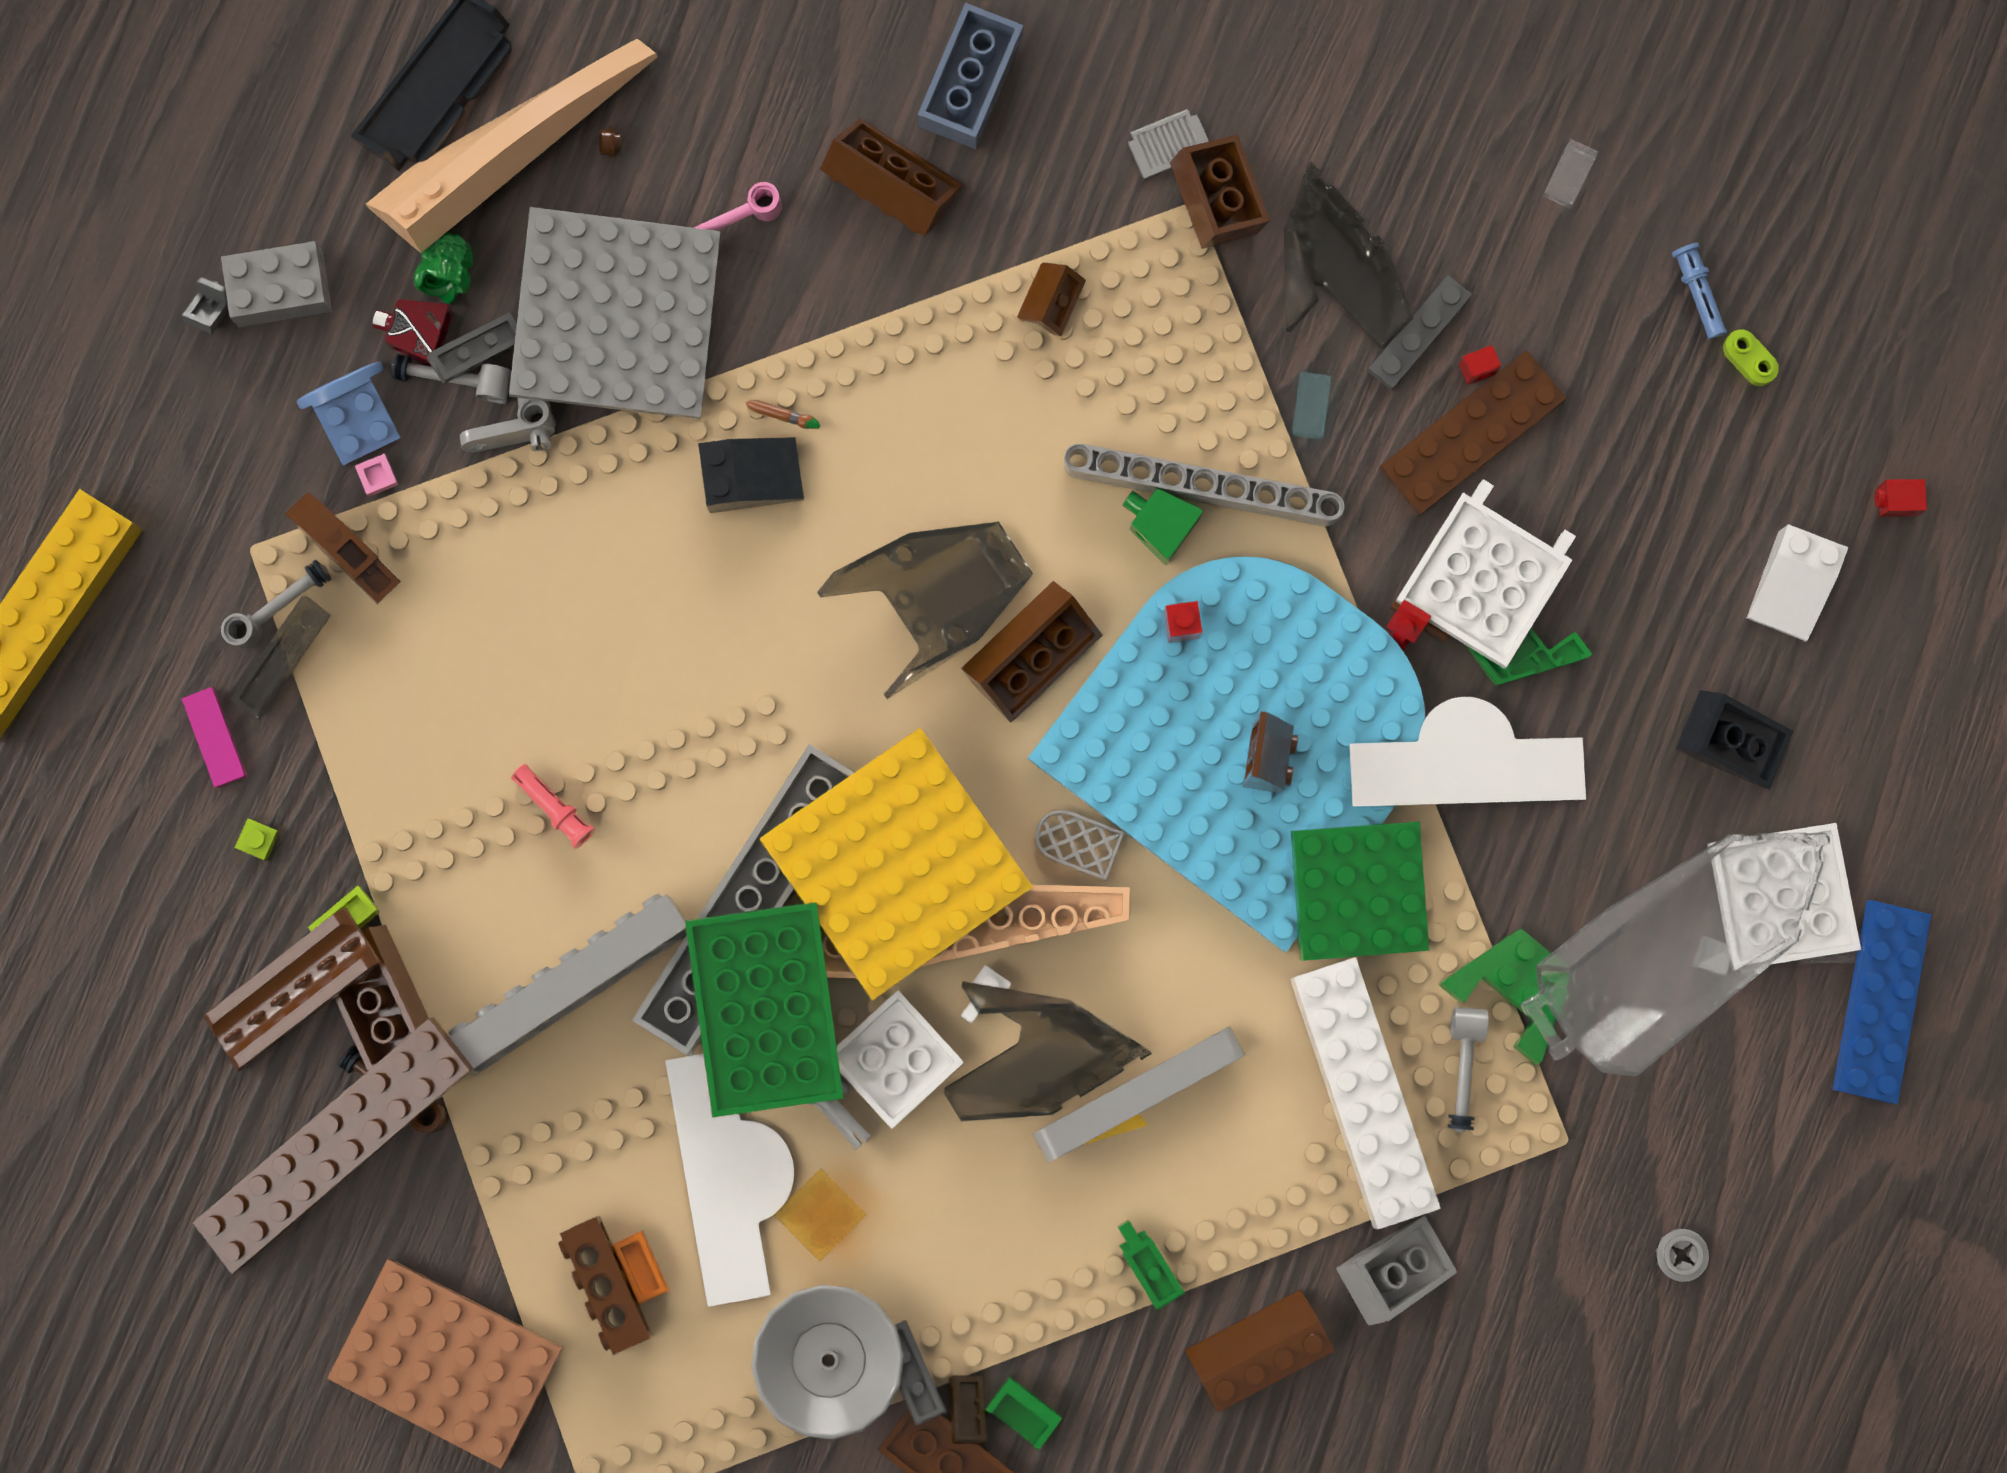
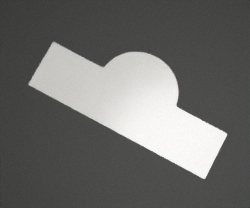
[1349,697,1586,807]
[665,1054,794,1307]

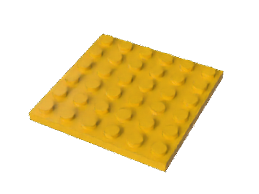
[759,727,1033,1000]

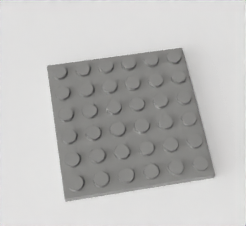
[509,207,720,419]

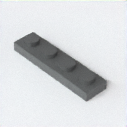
[1367,275,1472,391]

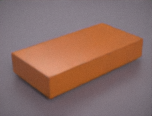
[612,1230,670,1305]

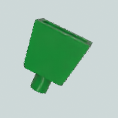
[1122,489,1203,565]

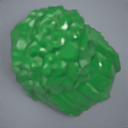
[414,232,473,304]

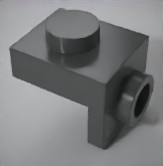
[182,277,229,334]

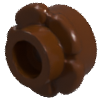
[599,126,621,157]

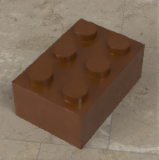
[1170,134,1270,249]

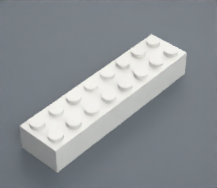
[1290,957,1441,1229]

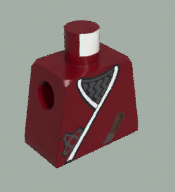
[372,299,454,366]

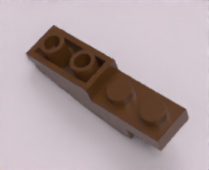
[285,492,401,605]

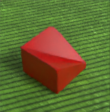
[1459,346,1501,385]

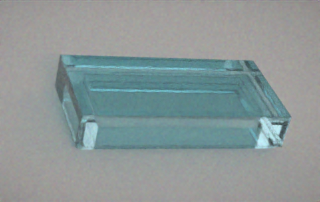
[1291,372,1331,439]

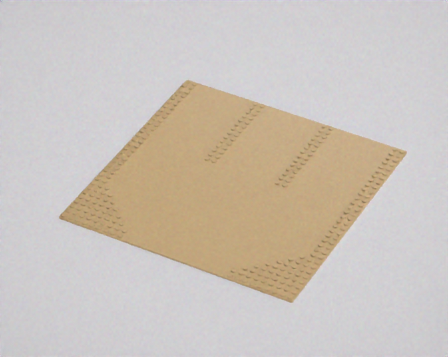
[250,205,1568,1473]

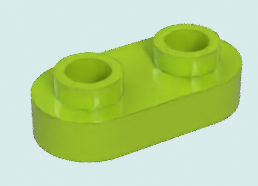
[1723,329,1779,386]

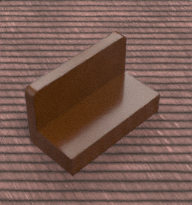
[1017,262,1086,336]

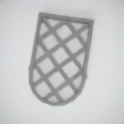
[1035,810,1124,881]

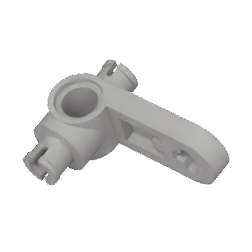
[459,398,556,453]

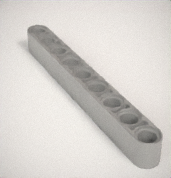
[1064,444,1344,526]

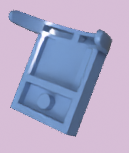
[296,361,401,465]

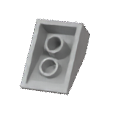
[1336,1215,1457,1326]

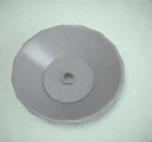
[751,1285,904,1440]

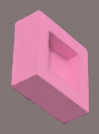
[355,454,398,497]

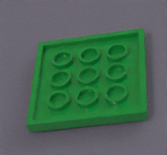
[1291,821,1429,961]

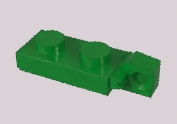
[1117,1220,1185,1311]

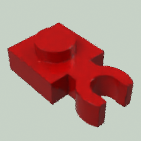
[1387,599,1431,652]

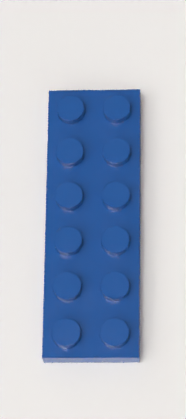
[1832,900,1932,1104]

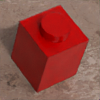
[1874,479,1927,517]
[1164,601,1203,643]

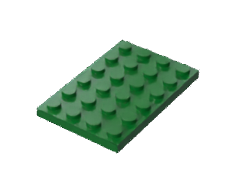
[685,902,843,1118]

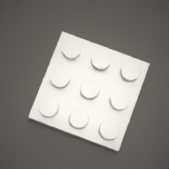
[836,990,964,1129]

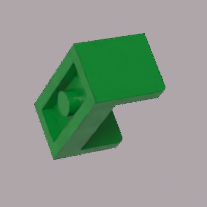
[985,1376,1062,1451]

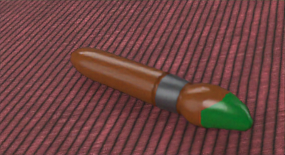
[746,400,821,429]

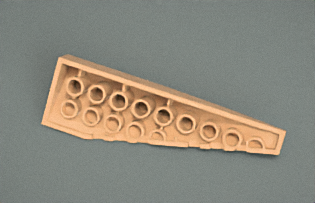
[366,39,657,253]
[803,885,1130,978]

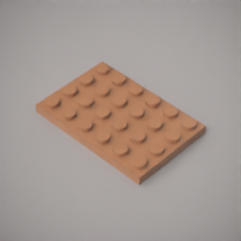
[327,1258,564,1469]

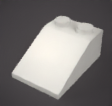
[1746,524,1848,641]

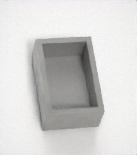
[221,241,332,327]

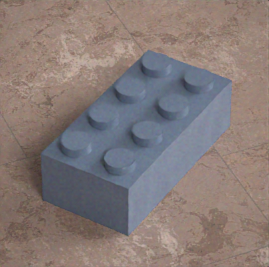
[918,2,1023,149]

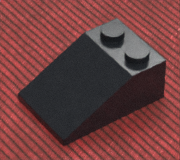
[698,437,804,513]
[1676,690,1793,790]

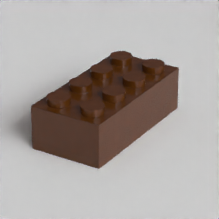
[335,925,429,1070]

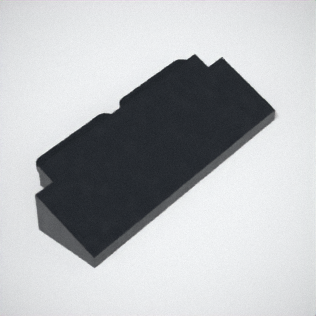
[351,0,512,171]

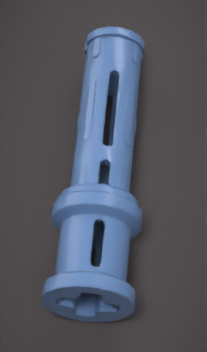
[1672,243,1727,340]

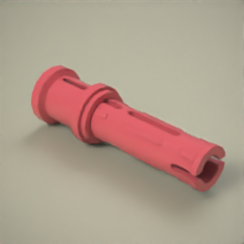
[511,764,596,849]

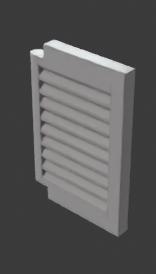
[1128,109,1209,180]

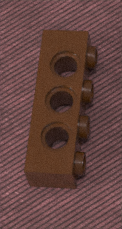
[558,1216,653,1355]

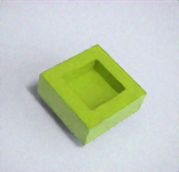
[235,818,280,861]

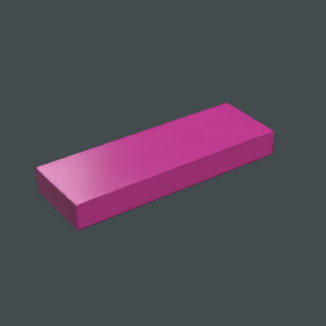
[182,687,247,788]

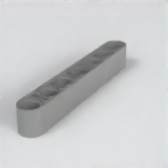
[1033,1026,1245,1163]

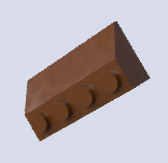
[820,118,964,236]
[961,581,1103,723]
[1185,1289,1335,1412]

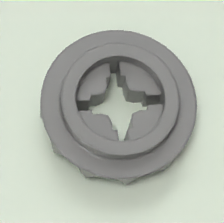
[1655,1229,1709,1282]

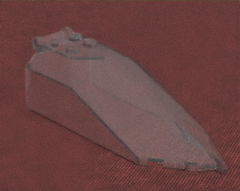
[1520,832,1830,1076]

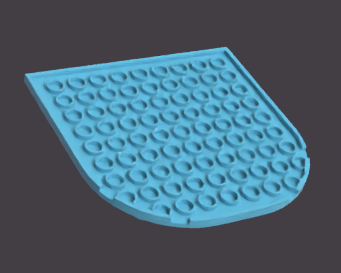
[1028,556,1426,953]

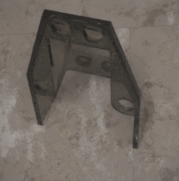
[817,521,1033,699]

